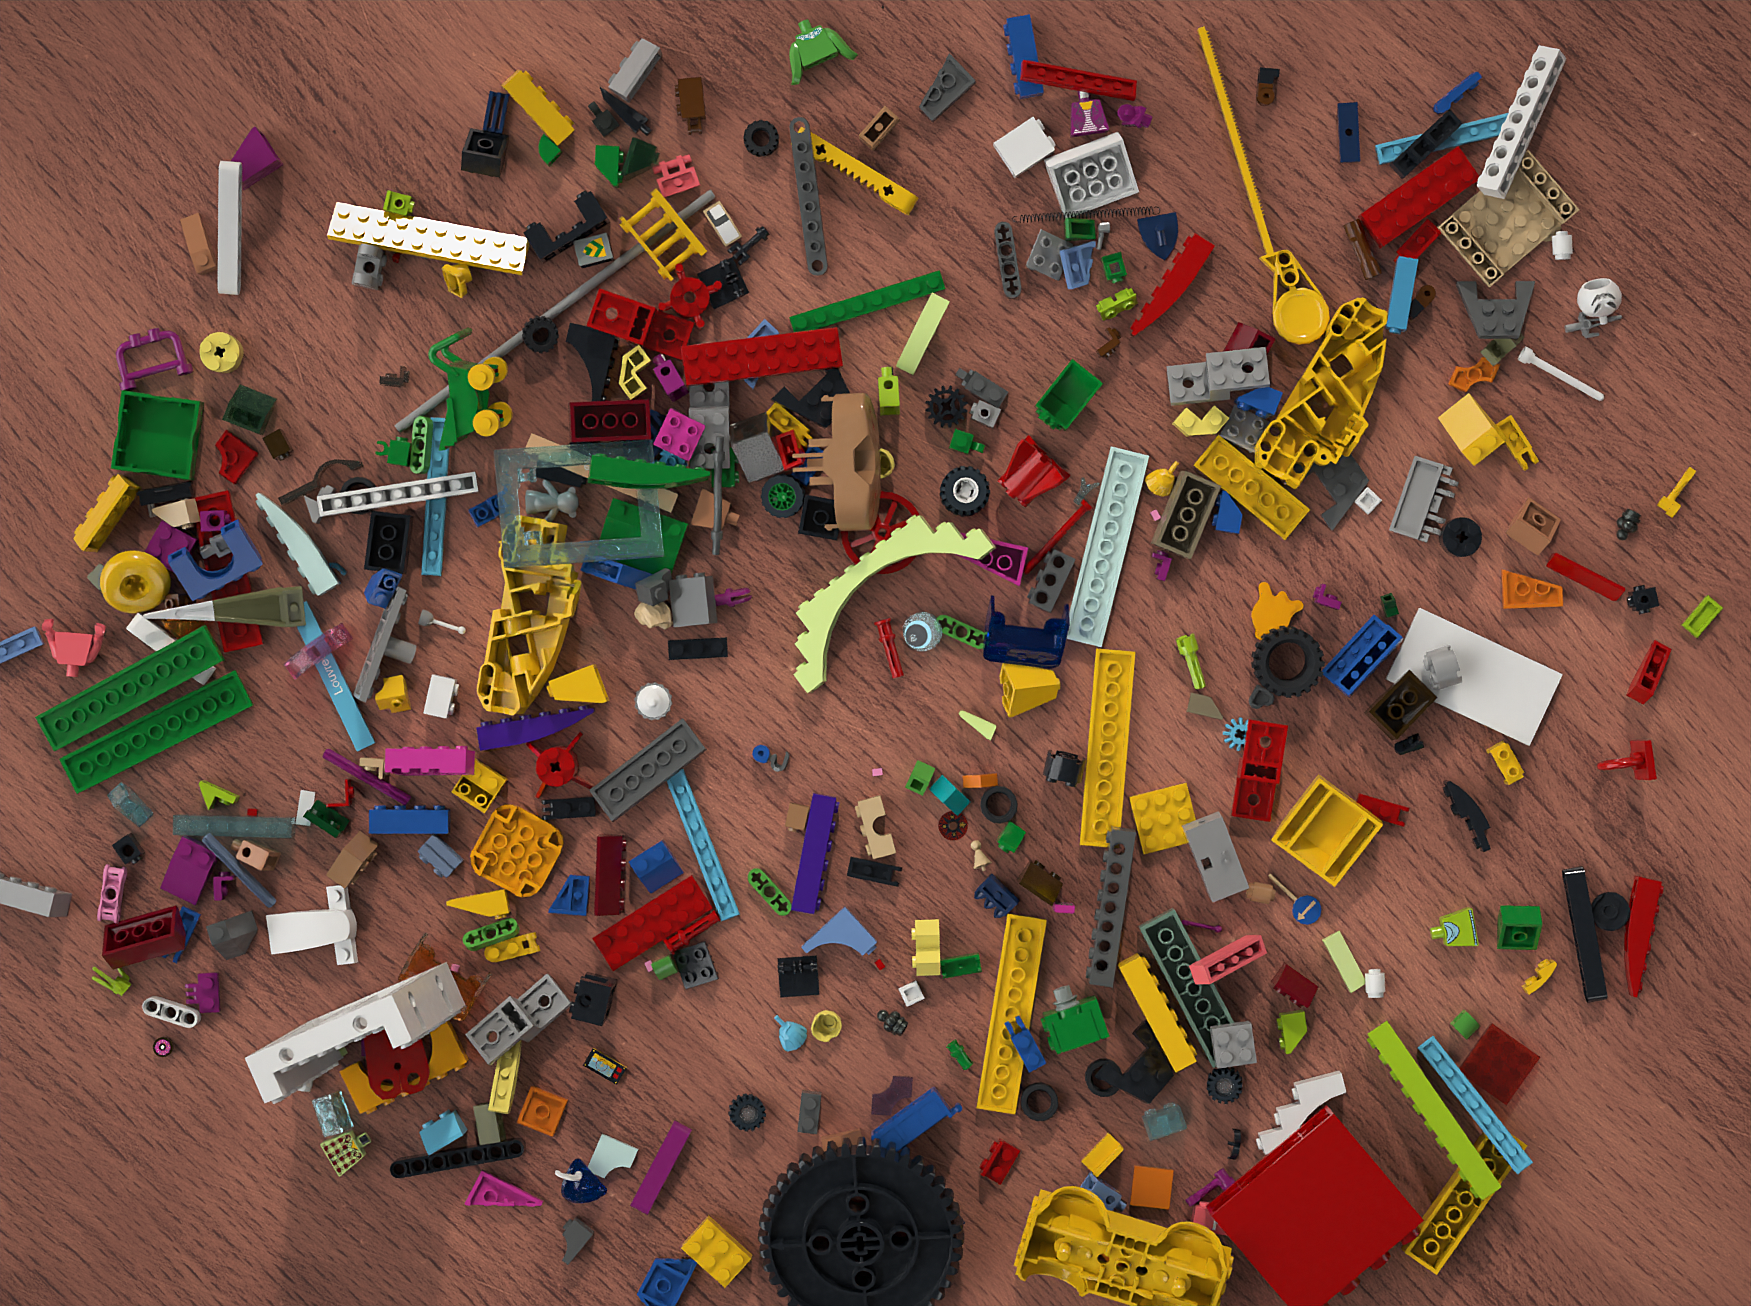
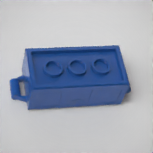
[871,1086,962,1152]

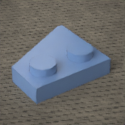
[1060,241,1096,289]

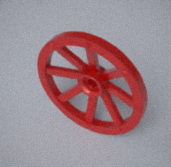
[841,491,919,574]

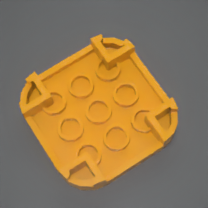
[470,804,564,897]

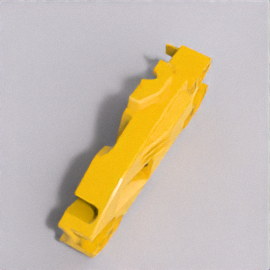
[477,515,582,715]

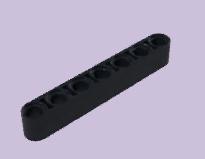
[1562,866,1608,1003]
[390,1137,526,1178]

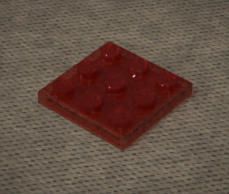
[1459,1023,1540,1106]

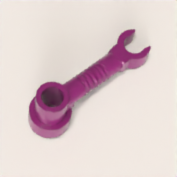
[1186,1168,1235,1207]

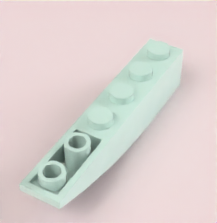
[256,493,341,596]

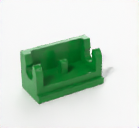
[940,952,982,979]

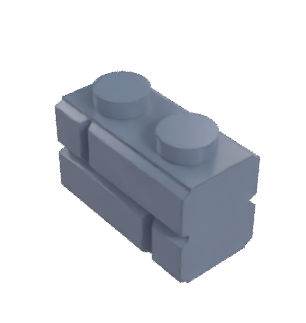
[417,834,464,878]

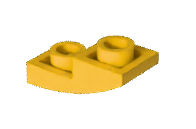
[1522,959,1557,995]

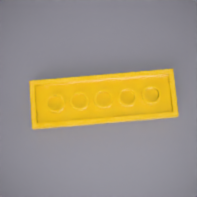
[1193,435,1310,540]

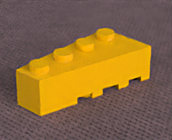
[501,70,575,146]

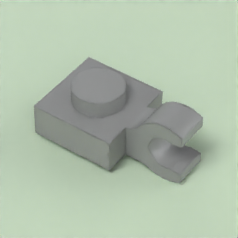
[199,533,231,559]

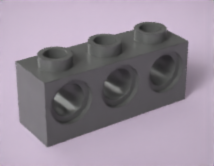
[1027,549,1076,613]

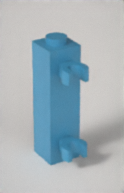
[1385,256,1418,334]

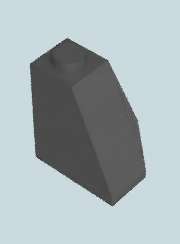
[206,910,258,960]

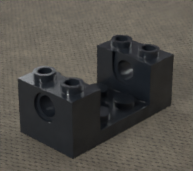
[523,191,610,264]
[569,972,618,1026]

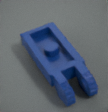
[1433,72,1482,114]
[161,906,202,964]
[1004,1016,1046,1073]

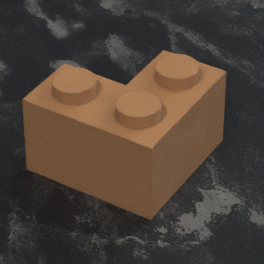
[326,831,379,889]

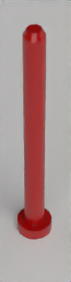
[1023,499,1093,575]

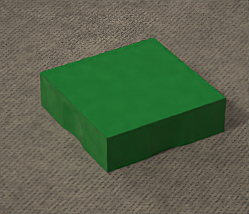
[111,390,204,481]

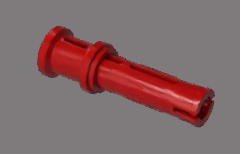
[874,618,904,679]
[663,910,721,955]

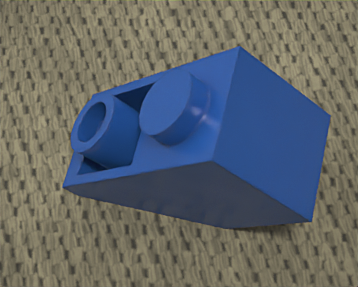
[1211,491,1243,534]
[364,568,402,609]

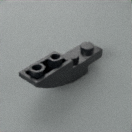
[1442,780,1491,852]

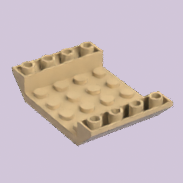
[1437,150,1580,287]

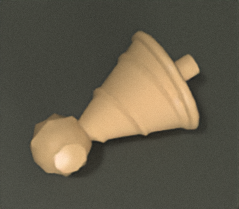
[971,840,992,871]

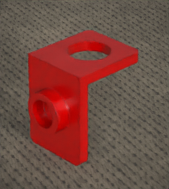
[326,779,355,807]

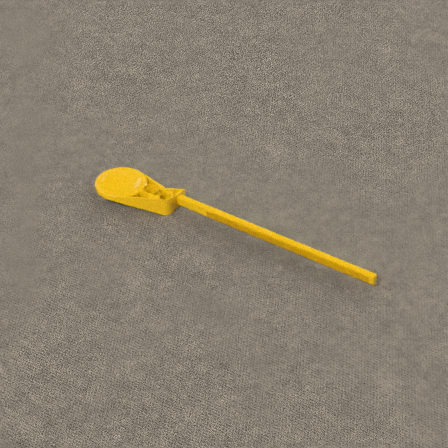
[1197,26,1330,345]

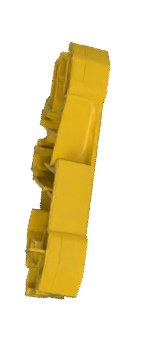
[1254,297,1388,489]

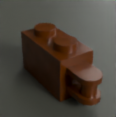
[674,77,706,135]

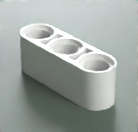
[142,996,201,1028]

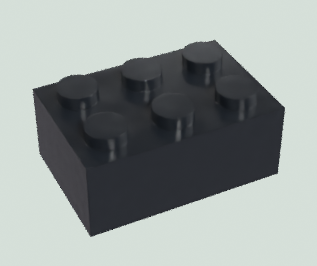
[364,510,414,575]

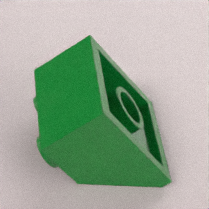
[1497,905,1543,950]

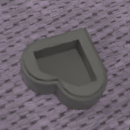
[1248,684,1275,709]

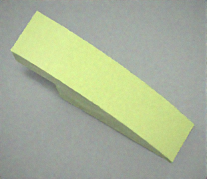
[896,293,950,375]

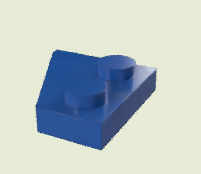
[548,874,590,916]

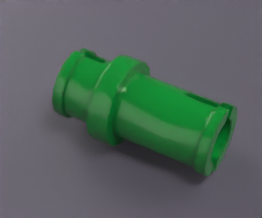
[946,1039,974,1070]

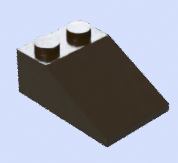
[1364,670,1438,740]
[1017,860,1063,906]

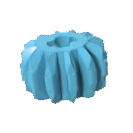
[1222,717,1248,751]

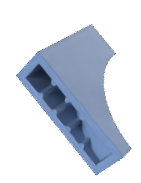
[801,906,877,956]

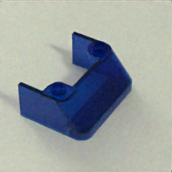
[983,595,1070,668]

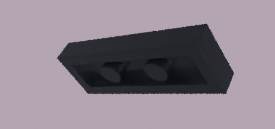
[668,637,728,660]

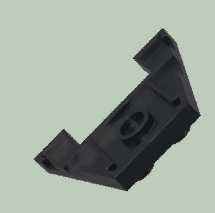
[771,368,850,429]
[1095,1020,1174,1104]

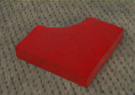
[215,429,259,485]

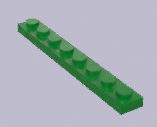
[789,270,945,332]

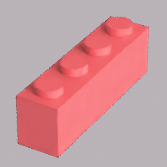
[1189,935,1267,984]

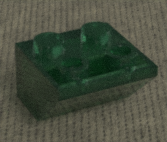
[222,384,277,435]

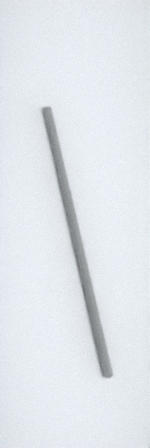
[394,190,716,433]

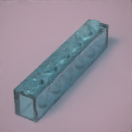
[173,814,296,838]

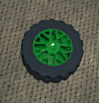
[761,473,805,518]

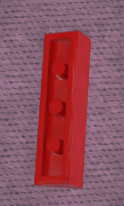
[1546,553,1626,601]

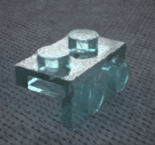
[311,1090,353,1138]

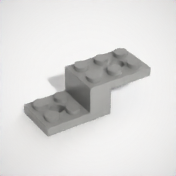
[1167,347,1270,406]
[689,381,730,469]
[465,973,571,1065]

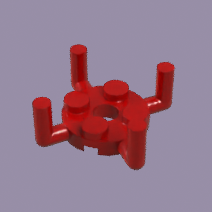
[658,264,722,329]

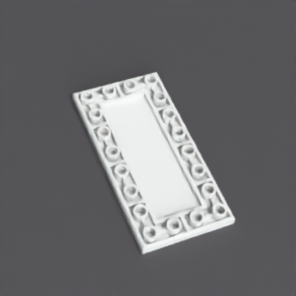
[1386,608,1563,746]

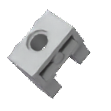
[352,244,387,290]

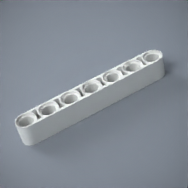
[218,161,242,295]

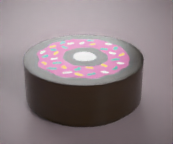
[153,1037,174,1057]

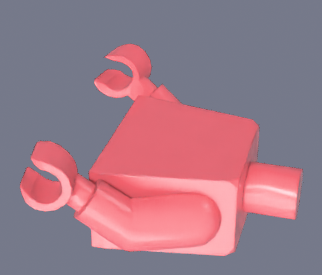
[42,619,106,677]

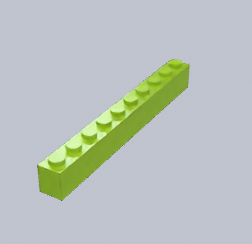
[1367,1021,1502,1200]

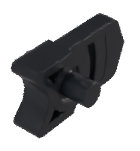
[1394,733,1424,755]

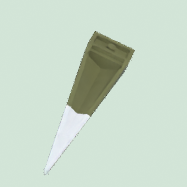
[143,586,306,627]

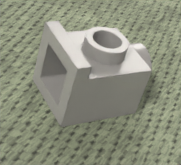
[970,400,1001,429]

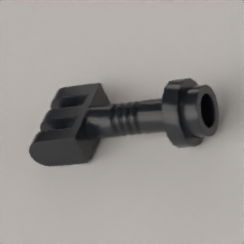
[727,225,770,266]

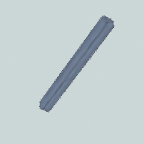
[202,833,276,908]

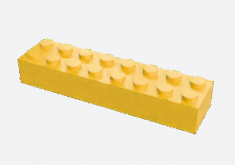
[1401,1132,1528,1275]

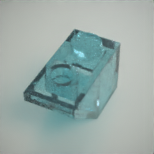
[107,782,154,827]

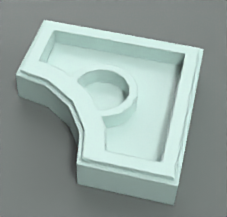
[586,1133,638,1178]

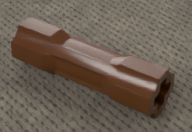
[1343,219,1382,280]

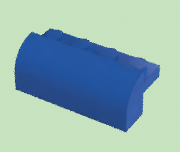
[1322,615,1403,698]

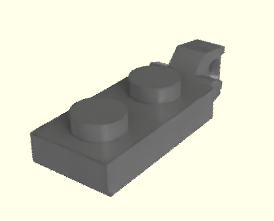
[955,368,1008,408]

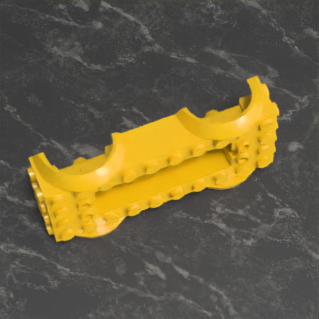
[1013,1186,1234,1306]

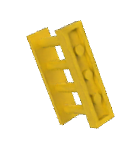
[619,188,707,281]

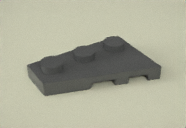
[919,53,976,123]

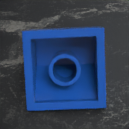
[629,840,684,893]

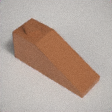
[180,213,218,275]

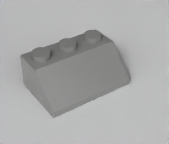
[608,38,663,103]

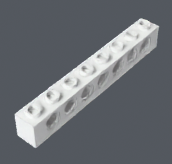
[1477,45,1567,199]
[317,472,478,517]

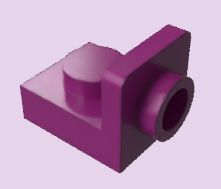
[1151,550,1172,582]
[1313,583,1342,610]
[213,872,236,901]

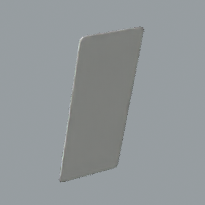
[296,790,315,826]

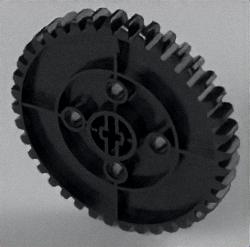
[758,1137,964,1306]

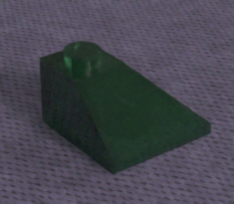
[621,137,660,181]

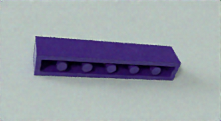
[791,793,839,914]

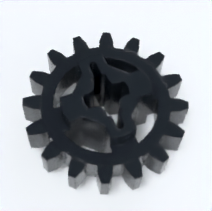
[925,385,968,428]

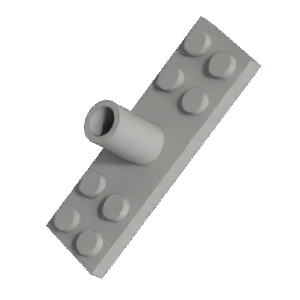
[353,586,417,702]

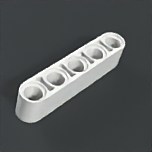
[126,613,216,685]

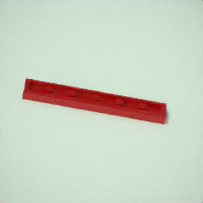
[1020,60,1137,101]

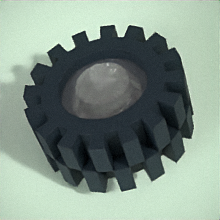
[1207,1067,1243,1104]
[728,1093,766,1132]

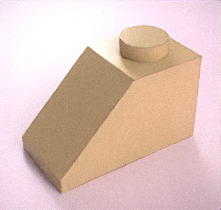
[152,498,201,530]

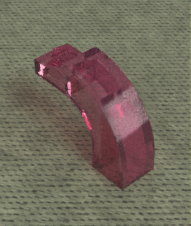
[284,623,353,680]

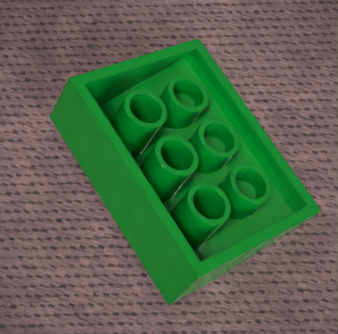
[595,498,689,575]

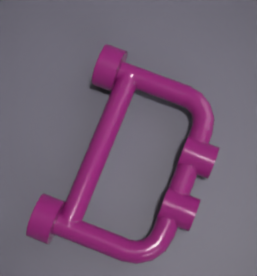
[116,328,194,391]

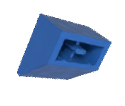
[1234,387,1283,419]

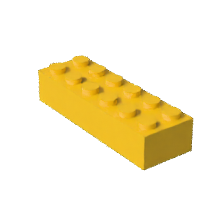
[1117,953,1197,1072]

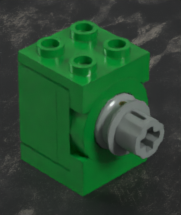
[1041,985,1110,1055]

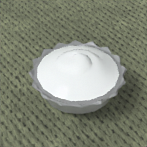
[634,682,673,721]

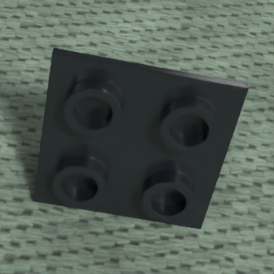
[697,257,749,309]
[673,941,719,989]
[777,955,820,998]

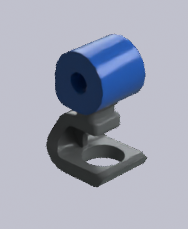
[752,745,790,772]

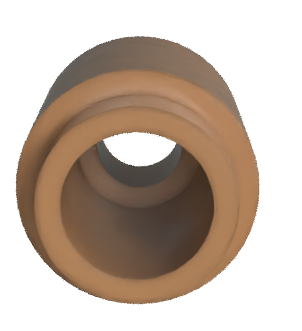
[1246,882,1276,905]

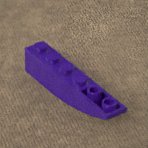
[476,705,595,751]

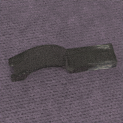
[278,459,364,506]

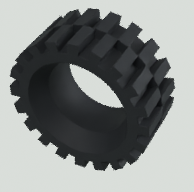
[1251,626,1325,698]

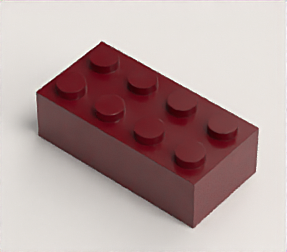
[568,399,651,443]

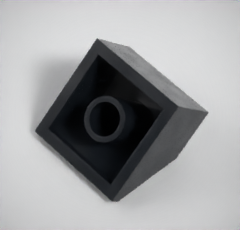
[461,128,509,178]

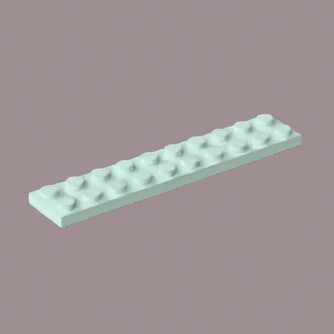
[1063,446,1149,647]

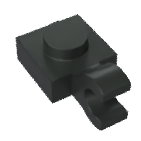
[588,101,620,137]

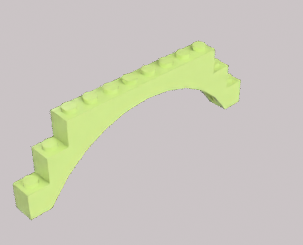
[793,515,996,693]

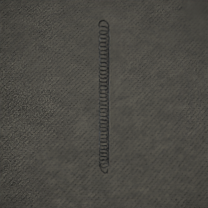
[1012,206,1160,223]

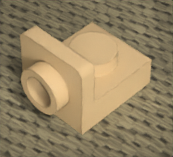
[359,757,389,779]

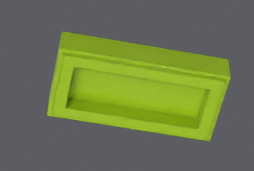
[1681,595,1723,638]

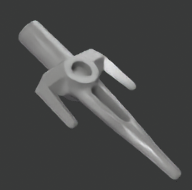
[1564,312,1622,338]

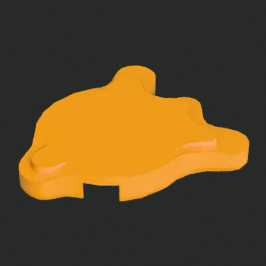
[1251,582,1304,640]

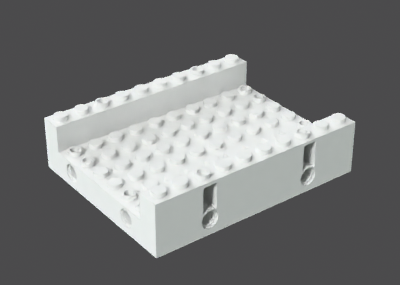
[245,962,466,1104]

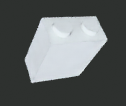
[993,117,1056,178]

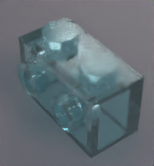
[1141,1102,1187,1141]

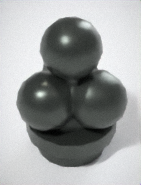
[1616,508,1641,540]
[877,1010,909,1036]

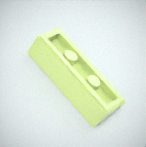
[1322,931,1365,993]

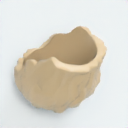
[634,602,673,630]

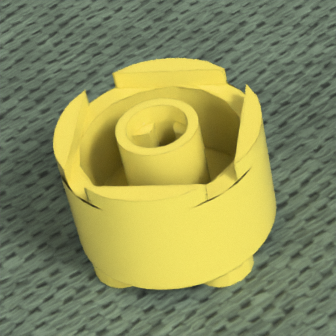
[200,332,244,374]

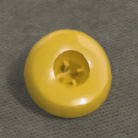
[100,551,171,614]

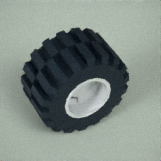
[940,466,990,517]

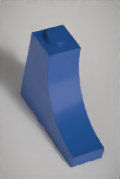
[580,552,653,590]

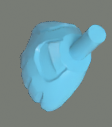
[774,1015,807,1052]

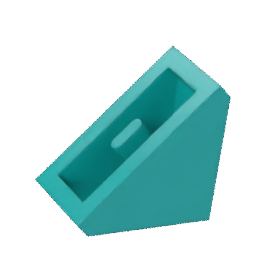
[929,775,971,816]

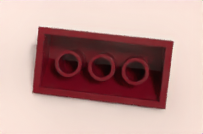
[594,834,627,916]
[102,905,186,970]

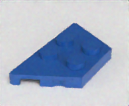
[637,1258,697,1306]

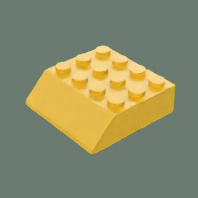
[1271,774,1383,887]

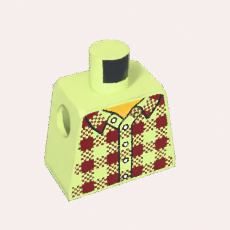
[320,1130,371,1176]

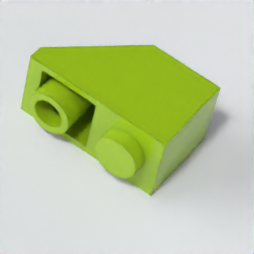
[1276,1010,1307,1054]

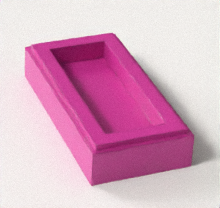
[1053,902,1075,914]

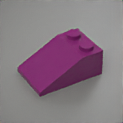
[160,835,219,906]

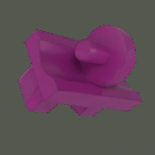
[1117,104,1153,128]

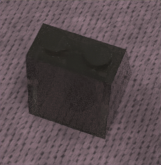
[730,412,784,483]

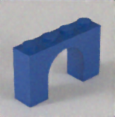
[168,519,263,601]

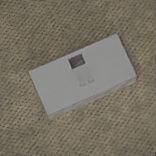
[1182,811,1249,902]

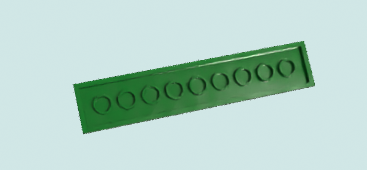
[35,625,225,752]
[59,670,254,794]

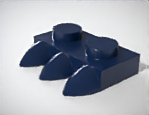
[974,874,1020,918]

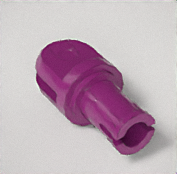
[715,588,752,608]

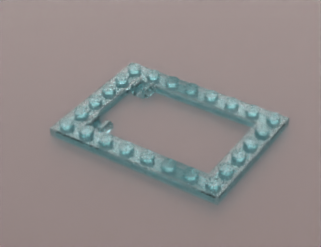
[493,439,664,568]

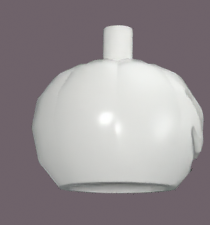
[1577,278,1622,325]

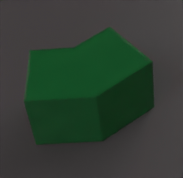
[1380,593,1399,618]

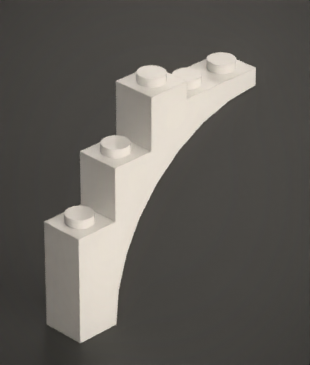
[1256,1071,1346,1155]

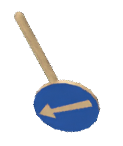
[1268,874,1322,925]

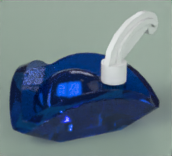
[555,1159,607,1203]

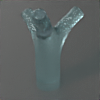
[1073,477,1100,505]

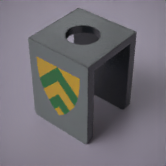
[573,233,615,268]

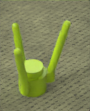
[92,967,132,996]

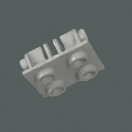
[1026,229,1073,281]
[1220,405,1270,453]

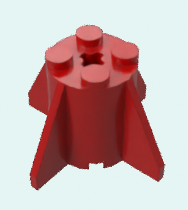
[997,435,1071,508]
[526,732,593,799]

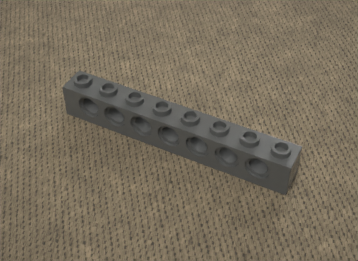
[1085,826,1136,987]

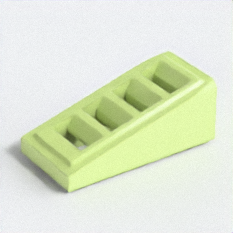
[958,710,996,740]

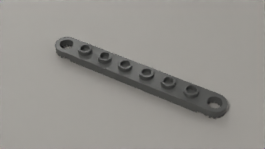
[789,117,828,276]

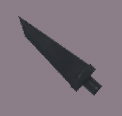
[600,87,652,136]

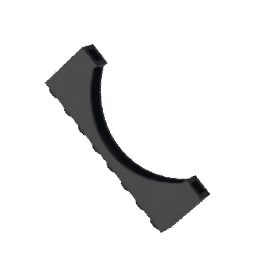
[534,323,620,488]

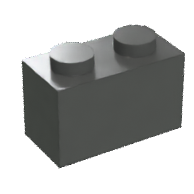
[797,1090,822,1134]

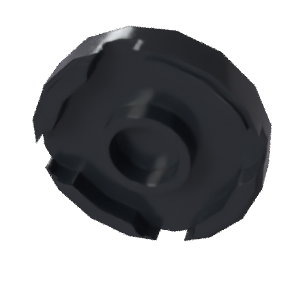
[1591,892,1630,931]

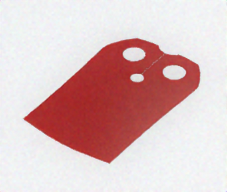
[363,1028,430,1100]

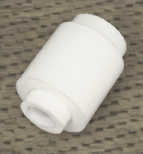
[1552,231,1573,260]
[1365,969,1386,998]

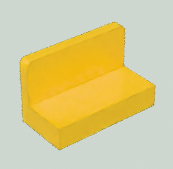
[1081,1133,1124,1177]

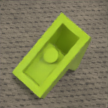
[199,780,240,810]

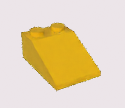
[1438,393,1507,466]

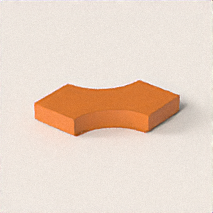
[1447,356,1500,393]

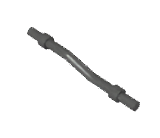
[711,436,725,555]

